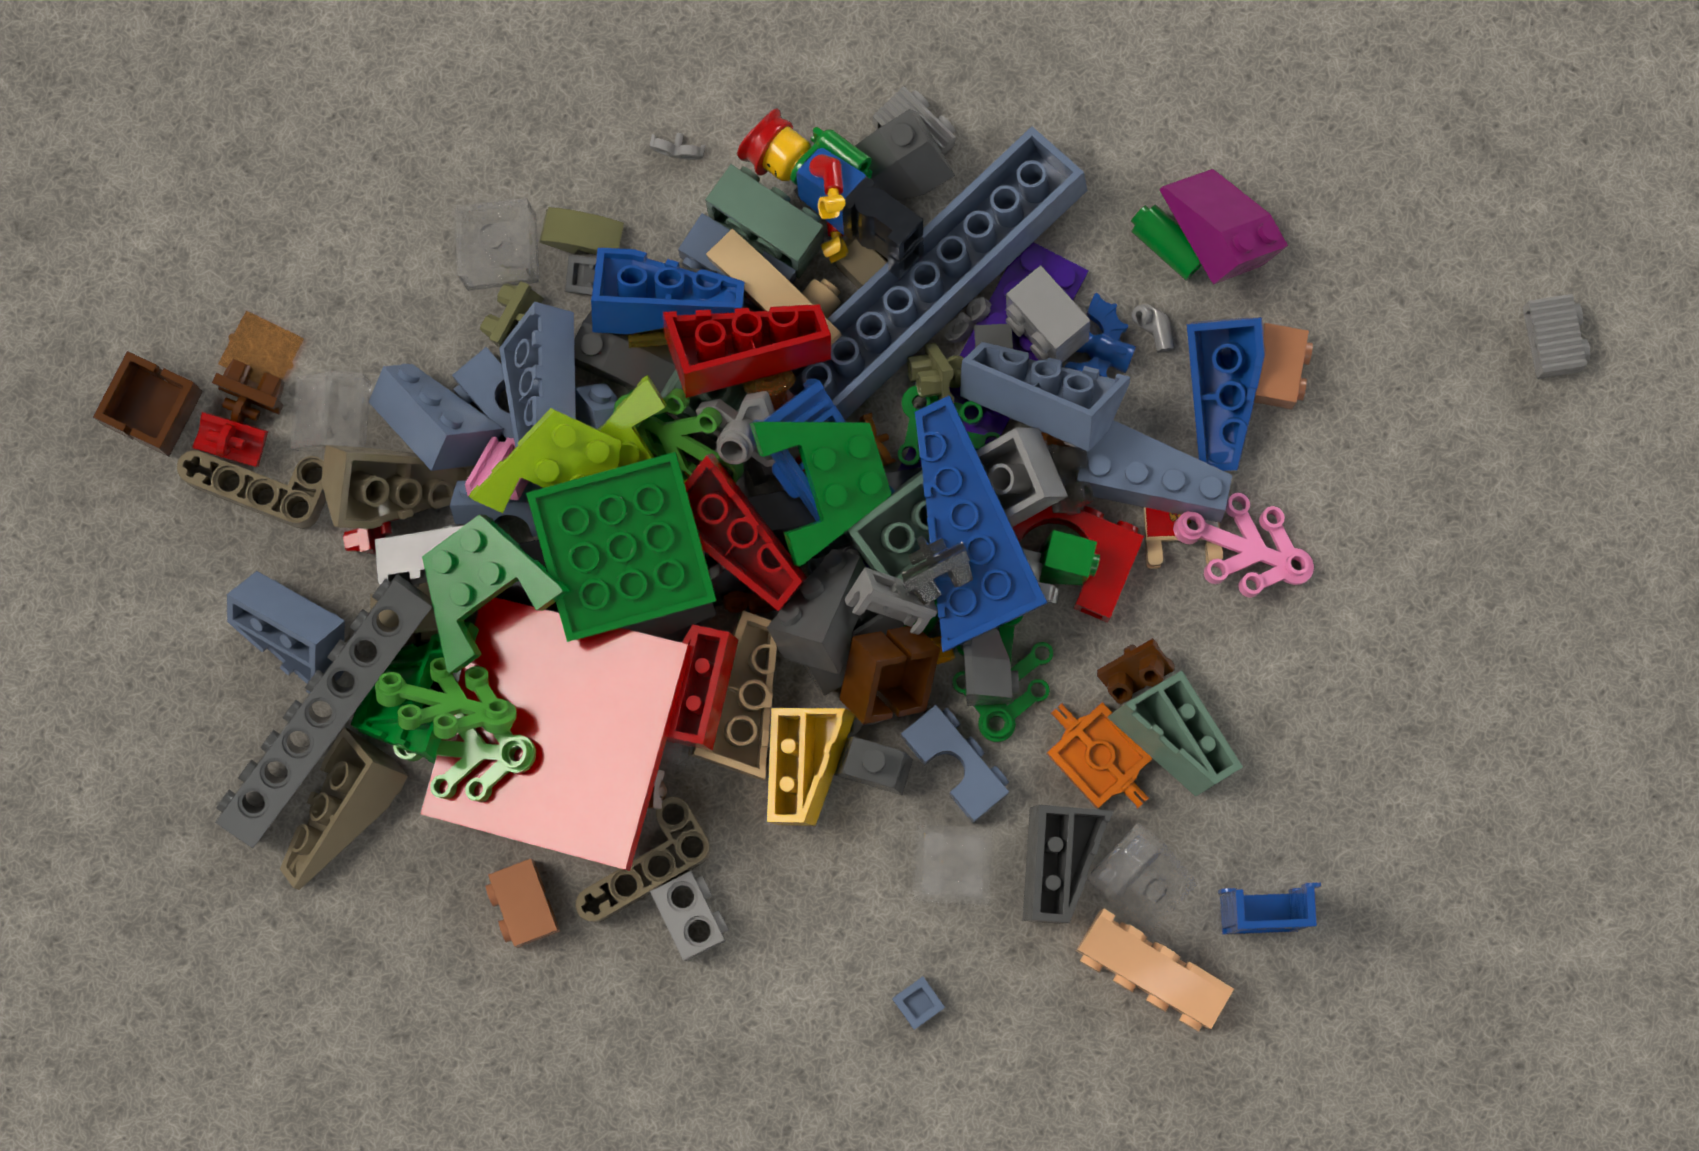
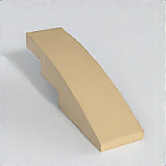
[706,229,842,345]

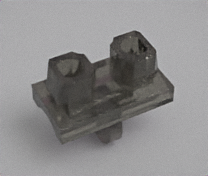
[1047,444,1094,516]
[901,535,973,605]

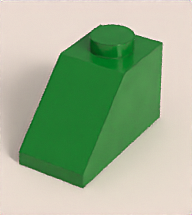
[1039,530,1100,585]

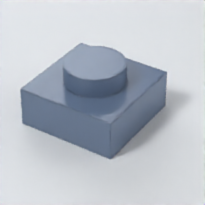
[892,977,945,1030]

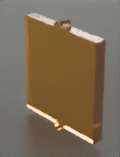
[218,311,304,384]

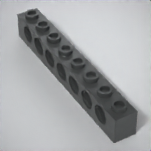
[215,574,432,849]

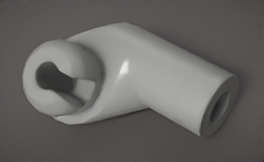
[1131,304,1175,353]

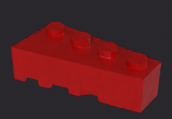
[663,304,831,398]
[685,453,807,611]

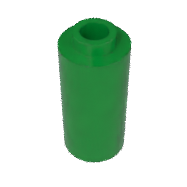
[1131,204,1202,281]

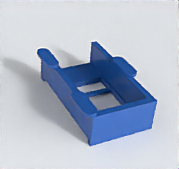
[749,379,895,521]
[1218,883,1321,934]

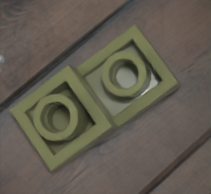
[539,207,624,255]

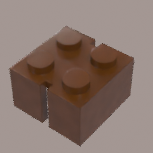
[93,351,203,457]
[839,625,940,725]

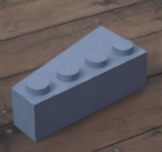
[499,302,576,448]

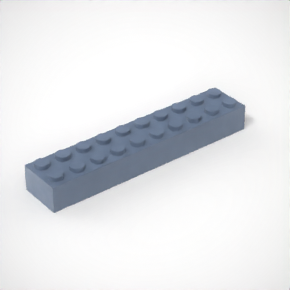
[765,126,1088,422]

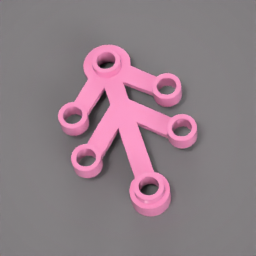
[1173,493,1314,598]

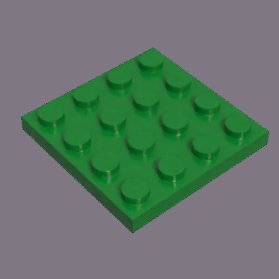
[526,452,717,642]

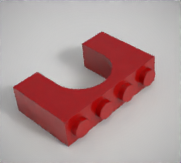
[1012,498,1144,623]

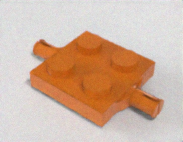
[1046,702,1153,809]

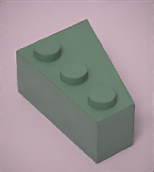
[1107,671,1243,797]

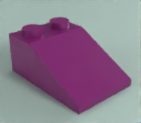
[1159,169,1288,285]

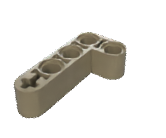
[177,450,326,529]
[575,797,711,923]

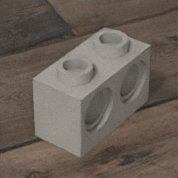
[650,871,729,961]

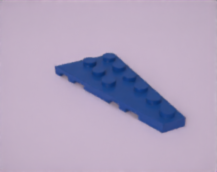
[915,396,1048,652]

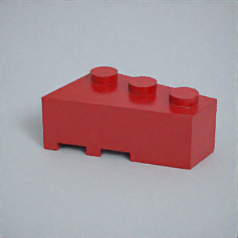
[667,625,739,751]

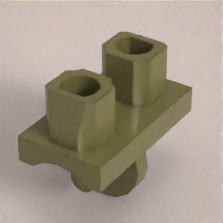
[480,281,544,347]
[907,343,964,403]

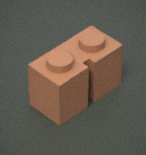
[1254,323,1313,409]
[485,859,560,948]

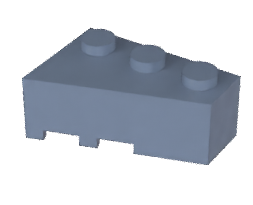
[369,364,504,471]
[227,571,345,694]

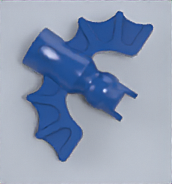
[1065,293,1136,377]

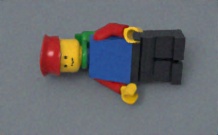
[737,108,924,279]

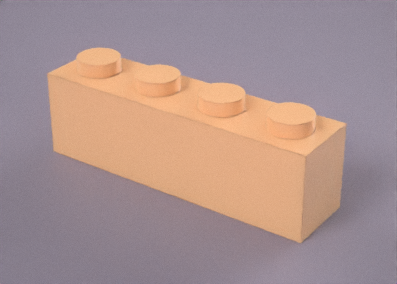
[1076,909,1234,1032]

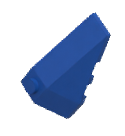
[591,248,745,334]
[1187,317,1265,471]

